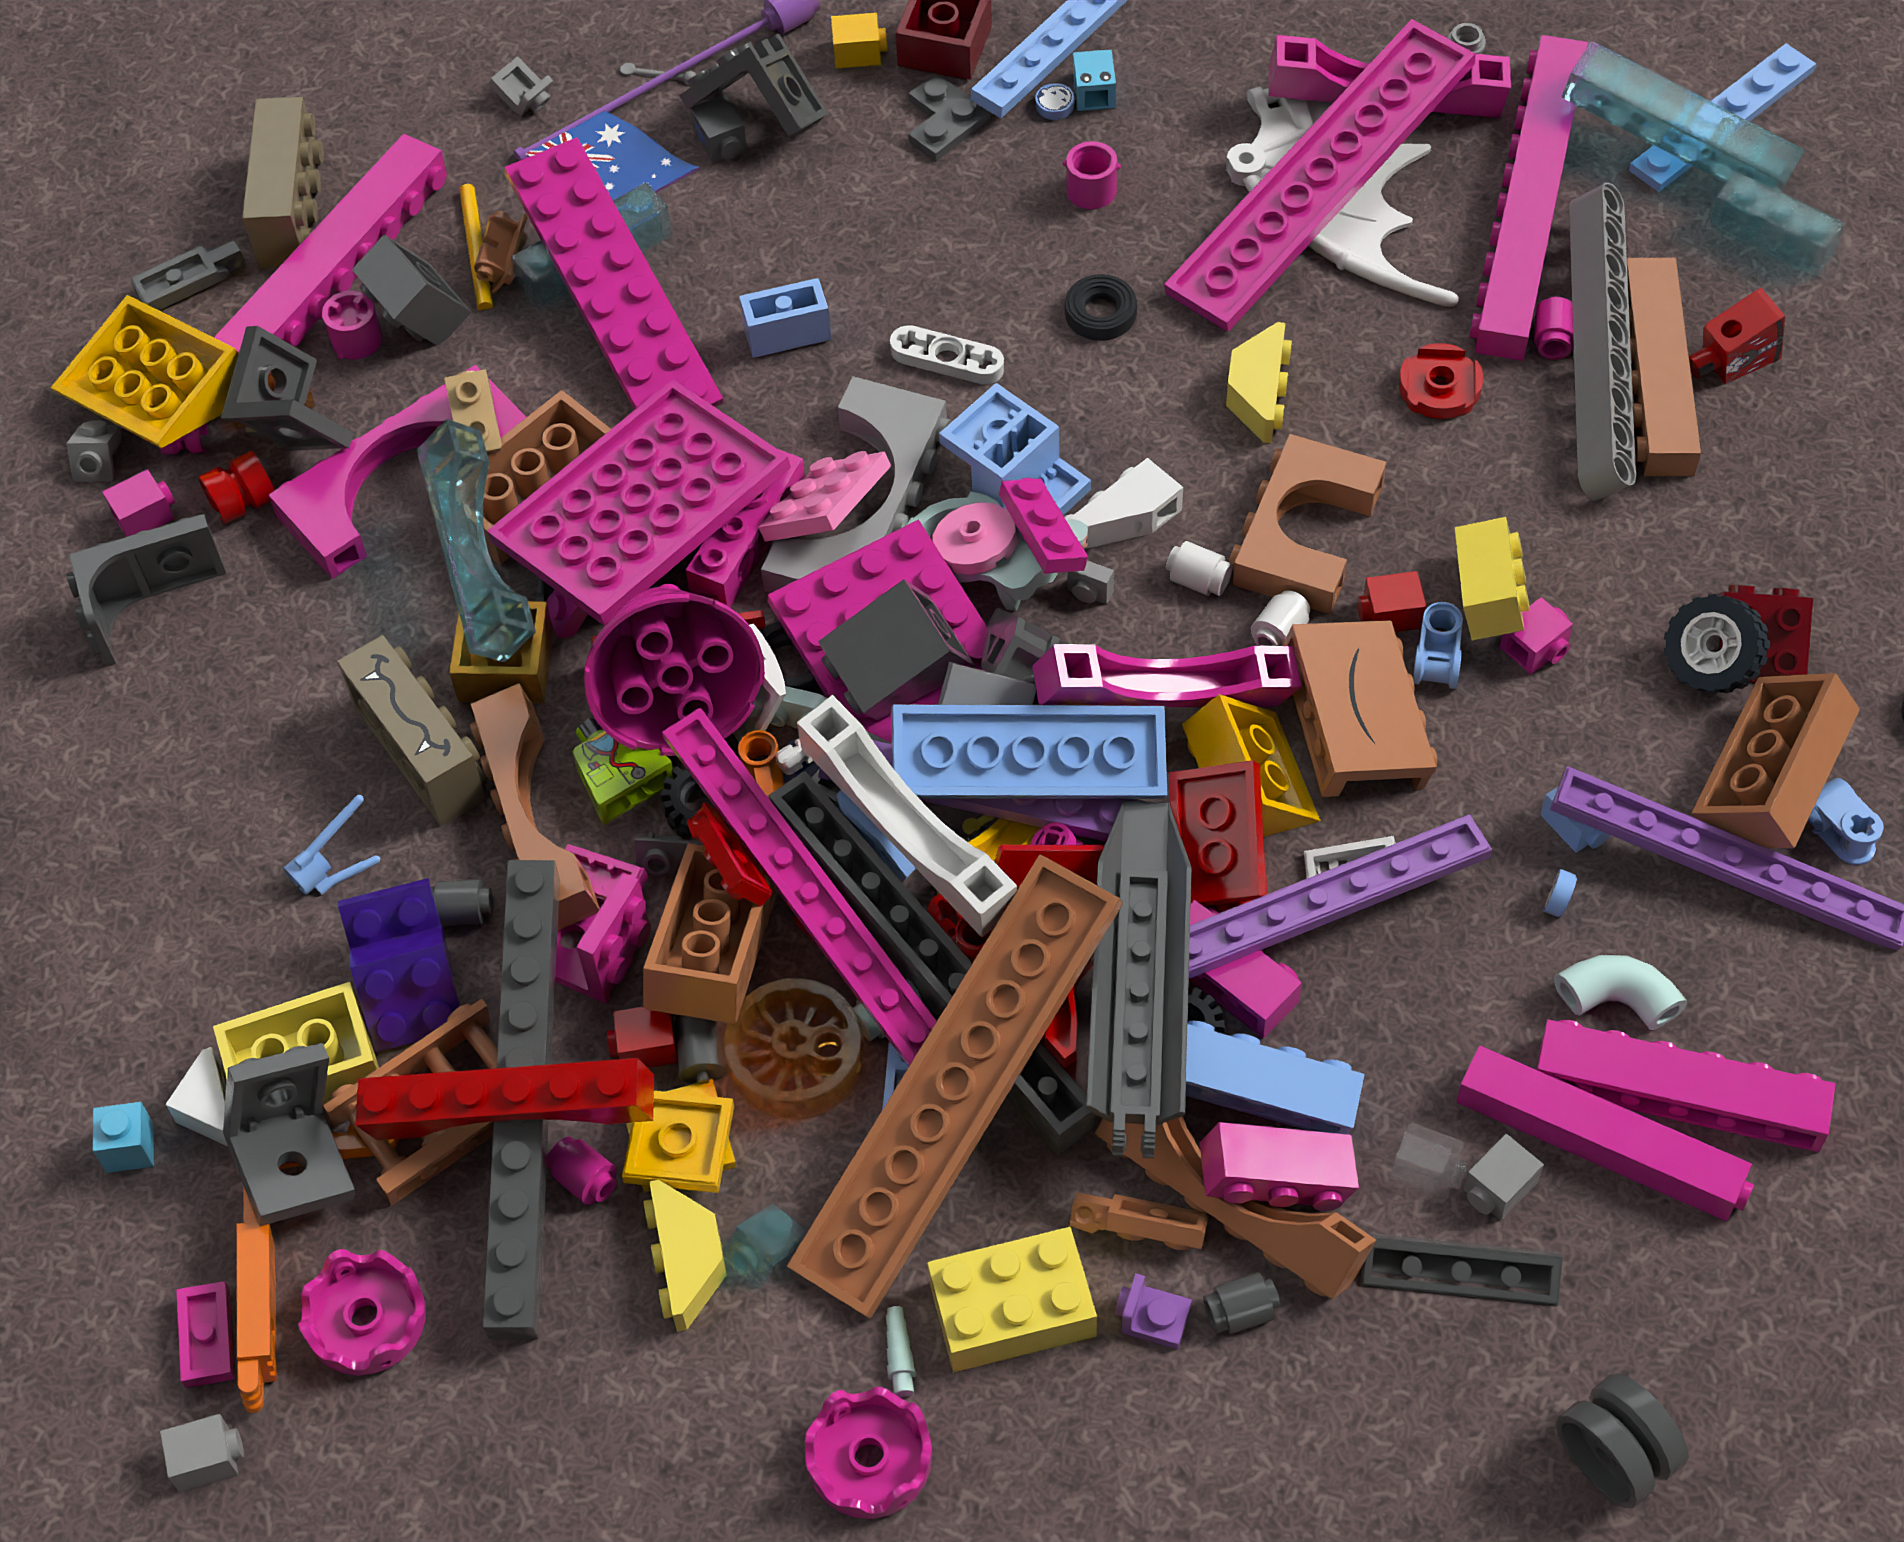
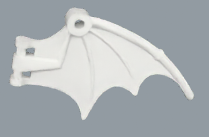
[1226,87,1459,307]

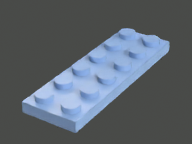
[891,704,1167,799]

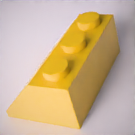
[1182,694,1321,837]

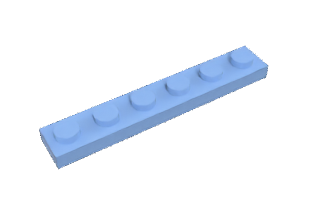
[970,0,1128,118]
[1629,43,1816,192]

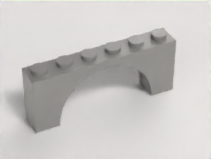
[761,376,952,593]

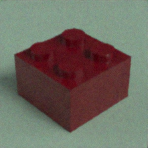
[895,0,992,80]

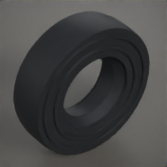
[1064,274,1137,341]

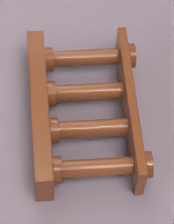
[323,999,498,1206]

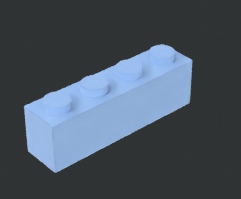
[1185,1021,1365,1134]

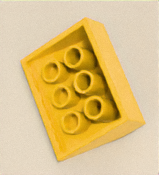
[51,295,239,448]

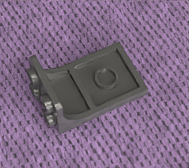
[66,514,227,666]

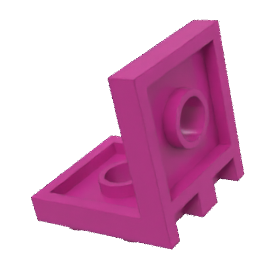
[555,873,651,1004]

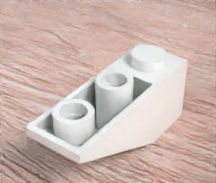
[1065,458,1183,549]

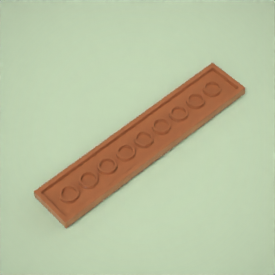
[787,855,1123,1319]

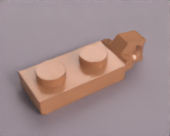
[1070,1192,1209,1250]

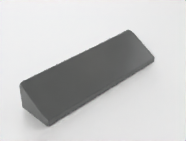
[1360,1233,1563,1306]

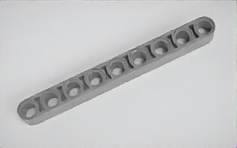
[1569,182,1636,501]

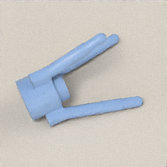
[283,795,380,895]

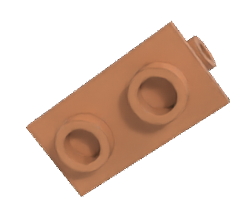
[474,211,528,293]

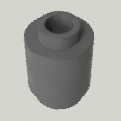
[431,879,493,927]
[1203,1272,1280,1334]

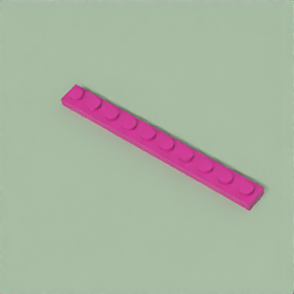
[662,708,937,1067]

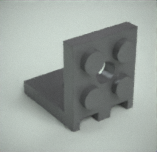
[679,33,829,136]
[221,326,353,451]
[223,1043,355,1226]

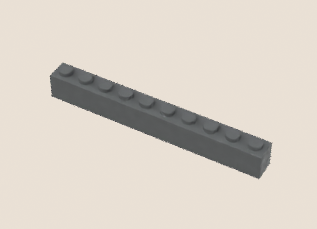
[768,771,1096,1156]
[483,860,560,1339]

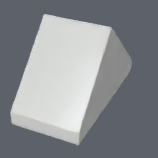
[166,1047,228,1146]

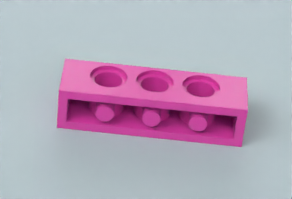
[686,449,805,608]

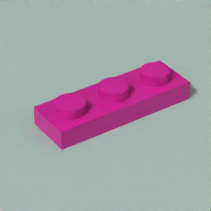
[999,478,1088,574]

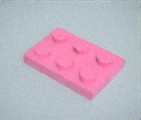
[758,451,891,542]

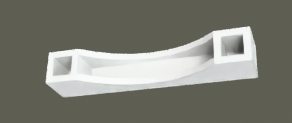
[797,695,1017,937]

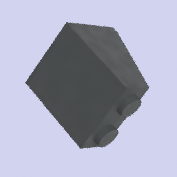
[818,579,976,720]

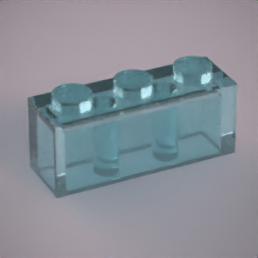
[1709,171,1845,278]

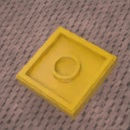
[622,1091,734,1193]

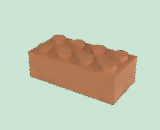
[436,390,611,565]
[1691,673,1860,848]
[643,843,776,1024]

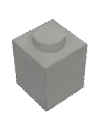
[1464,1134,1544,1220]
[160,1414,244,1492]

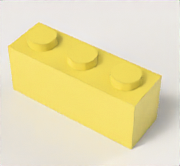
[1455,517,1530,640]

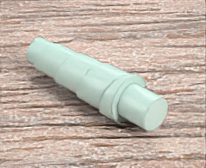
[886,1306,917,1398]

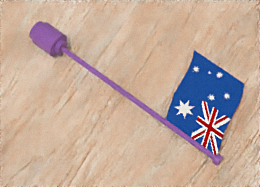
[513,0,820,212]

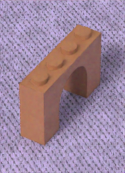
[1229,434,1387,615]

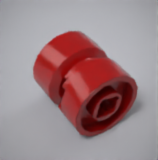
[198,451,275,525]

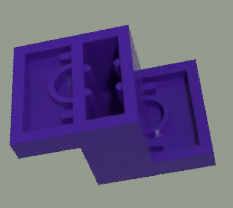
[338,878,460,1052]

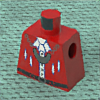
[1689,288,1785,384]

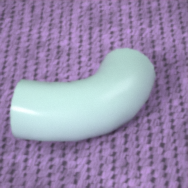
[1554,955,1687,1030]

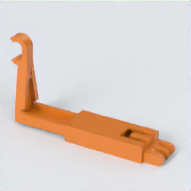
[237,1123,400,1413]

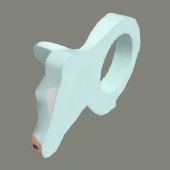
[906,491,1088,611]

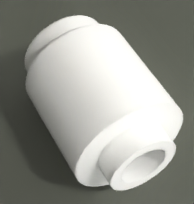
[1166,541,1233,596]
[1251,590,1310,646]

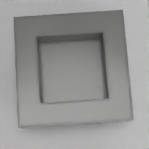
[1067,560,1114,605]

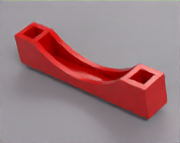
[355,1058,654,1140]

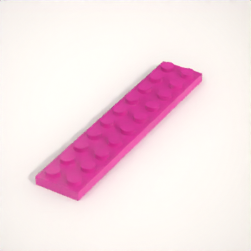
[1164,19,1475,332]

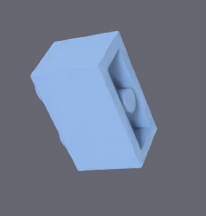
[739,278,831,358]

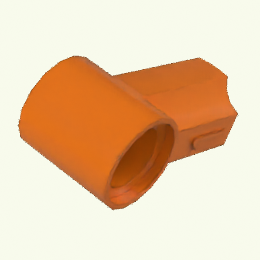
[738,730,785,797]

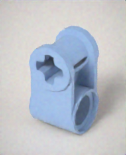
[1413,602,1463,689]
[1808,778,1884,865]

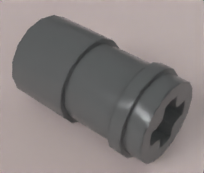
[673,1014,726,1084]

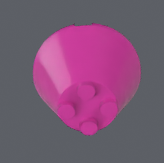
[584,584,765,756]

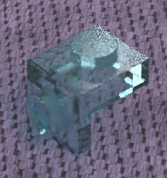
[724,1203,807,1288]

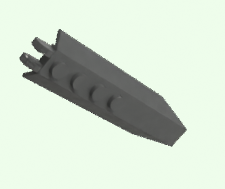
[1086,800,1192,1158]

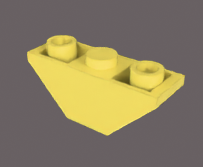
[1226,322,1292,443]
[643,1180,727,1332]

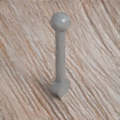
[620,63,696,85]

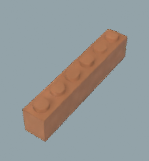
[1627,258,1701,476]

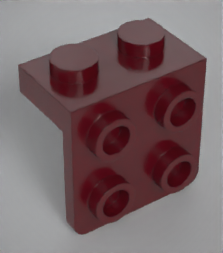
[1717,585,1813,682]

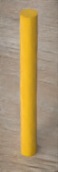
[459,184,493,311]

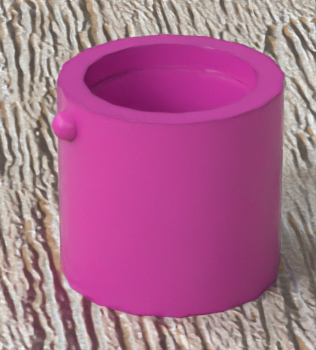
[1062,141,1121,209]
[322,290,382,360]

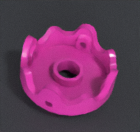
[298,1249,426,1376]
[805,1387,932,1519]

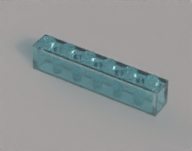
[1561,41,1805,207]

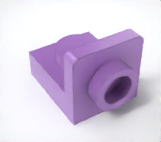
[1115,1274,1192,1349]

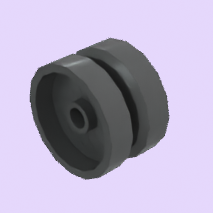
[1555,1373,1689,1508]

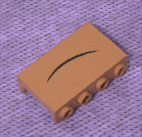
[1282,621,1437,797]

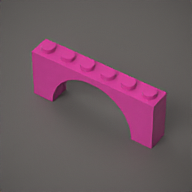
[269,365,526,579]

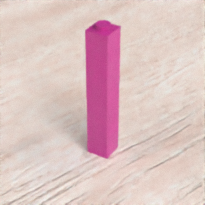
[1456,1045,1754,1221]

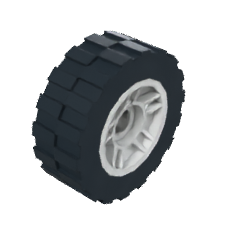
[1664,594,1770,694]

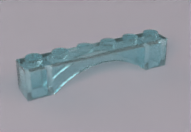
[417,419,536,662]

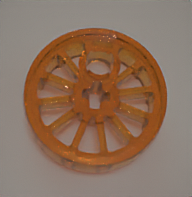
[723,978,865,1120]

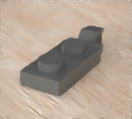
[130,240,246,310]

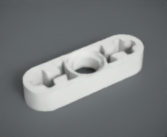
[890,326,1004,384]

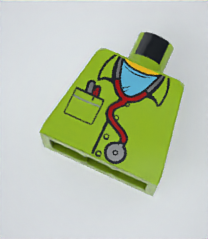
[572,718,673,825]

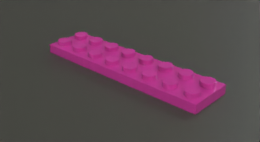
[504,137,723,410]

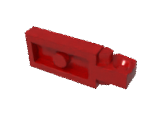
[687,803,772,906]

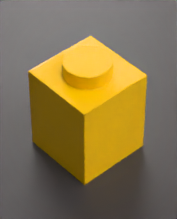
[831,13,888,69]

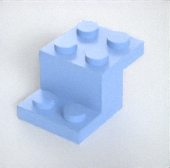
[939,383,1091,515]

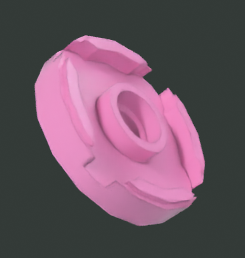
[932,502,1019,575]

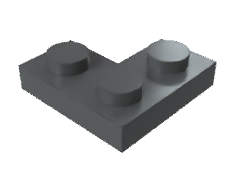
[908,73,991,161]

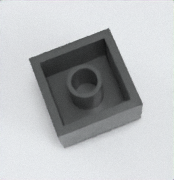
[352,234,471,345]

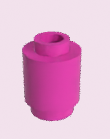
[1534,297,1574,360]
[547,1136,617,1205]

